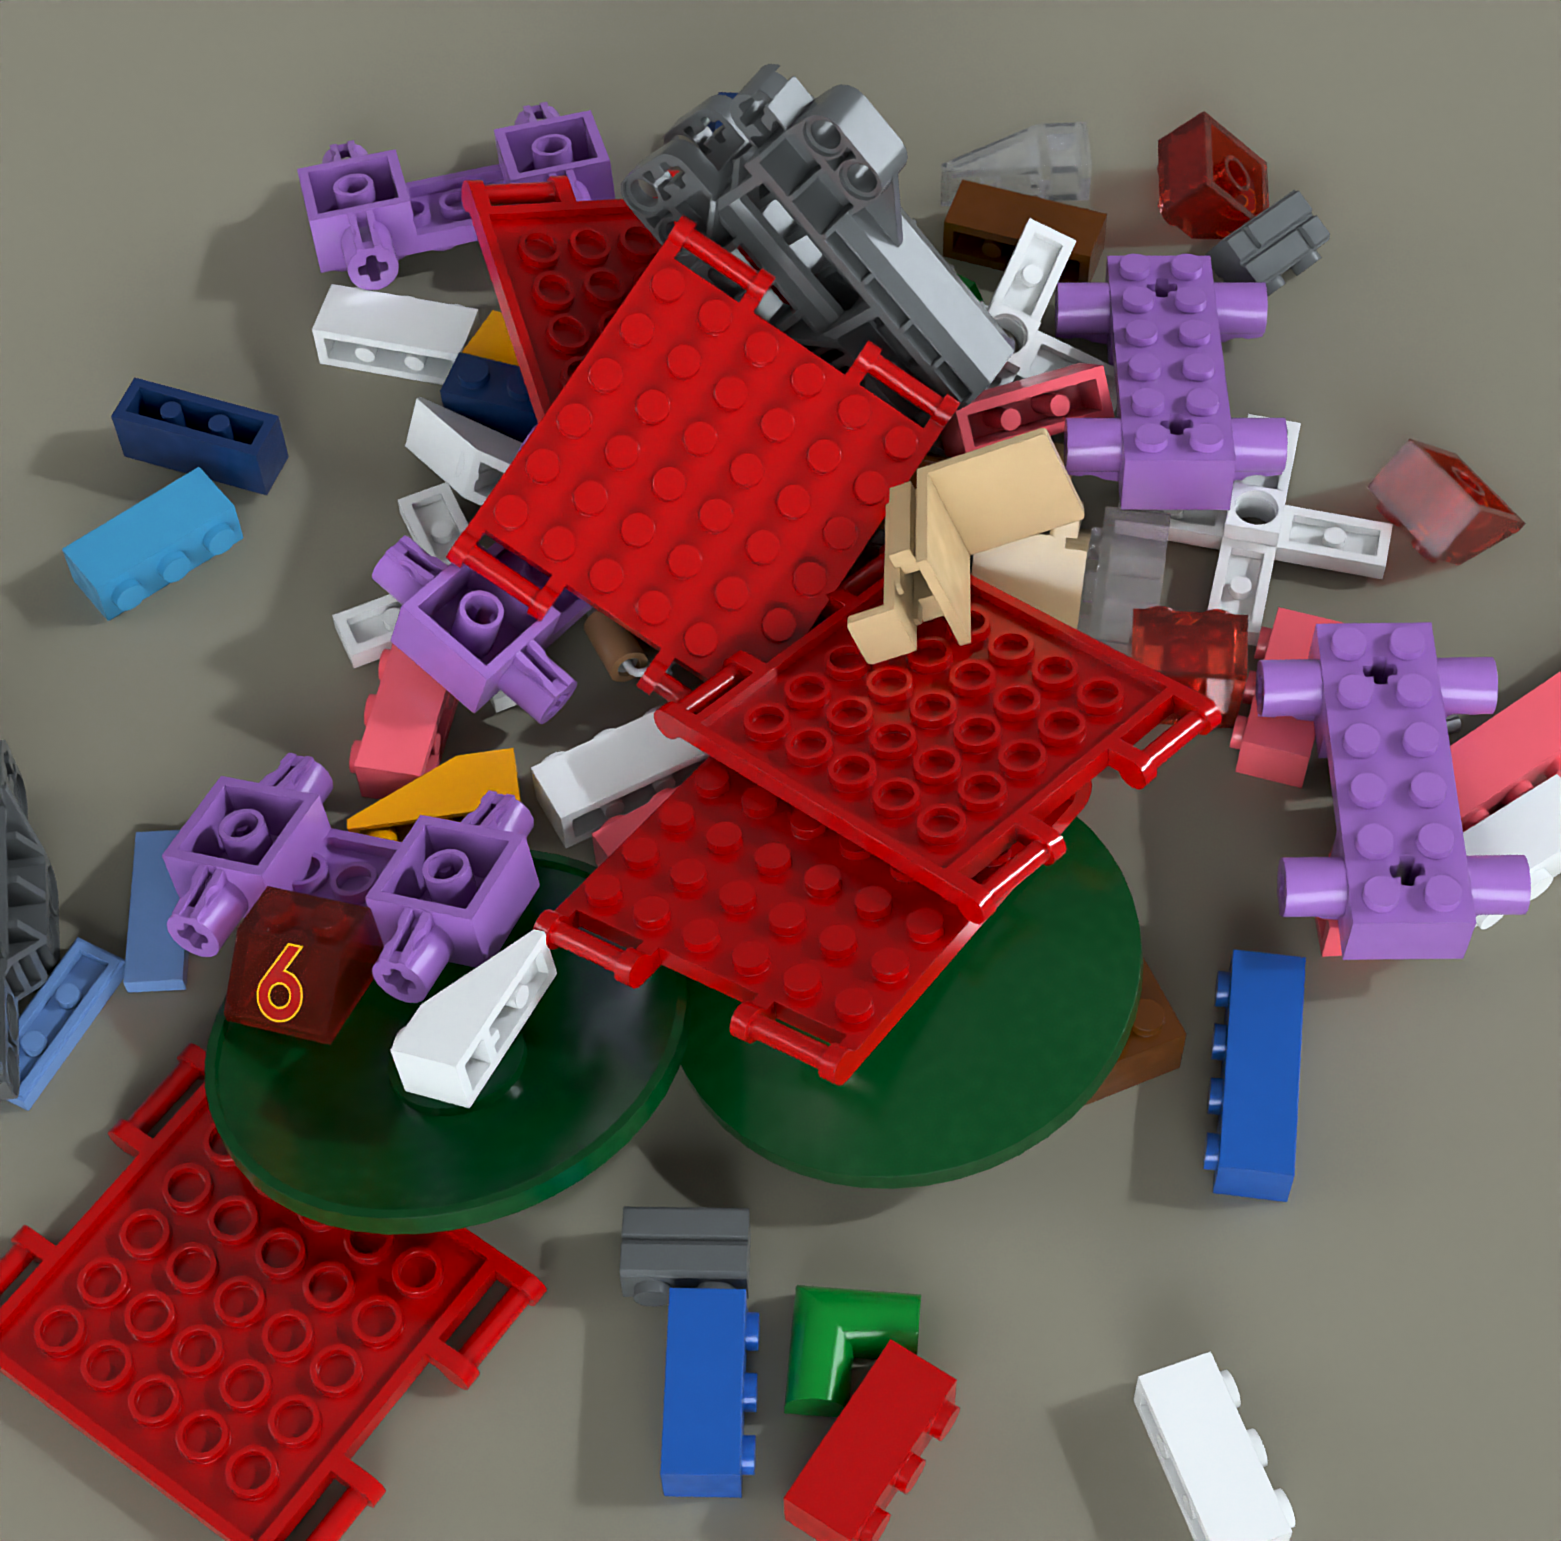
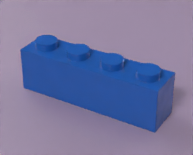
[1203,949,1306,1202]

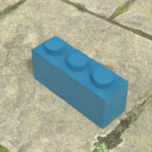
[62,467,244,621]

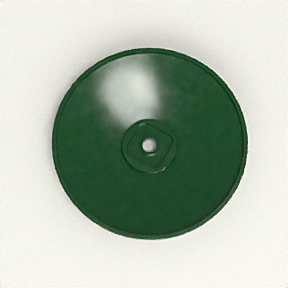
[680,816,1143,1189]
[205,850,691,1235]

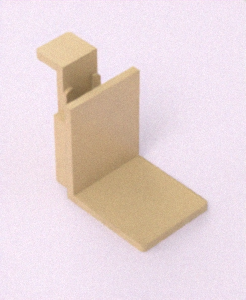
[847,428,1085,664]
[971,441,1092,629]

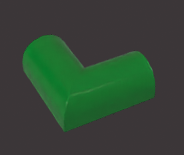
[784,1285,921,1418]

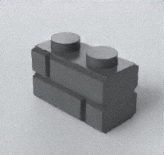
[1205,189,1330,297]
[620,1206,751,1307]

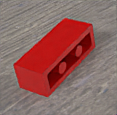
[784,1339,960,1541]

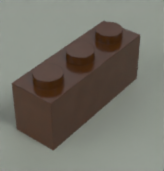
[943,179,1107,282]

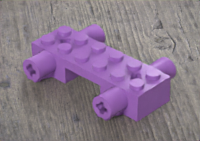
[297,102,615,290]
[1055,254,1288,510]
[372,424,592,725]
[1255,622,1531,960]
[162,753,540,1003]

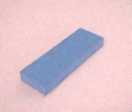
[123,830,189,993]
[7,937,125,1111]

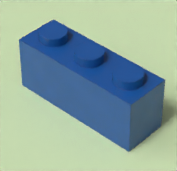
[660,1288,760,1498]

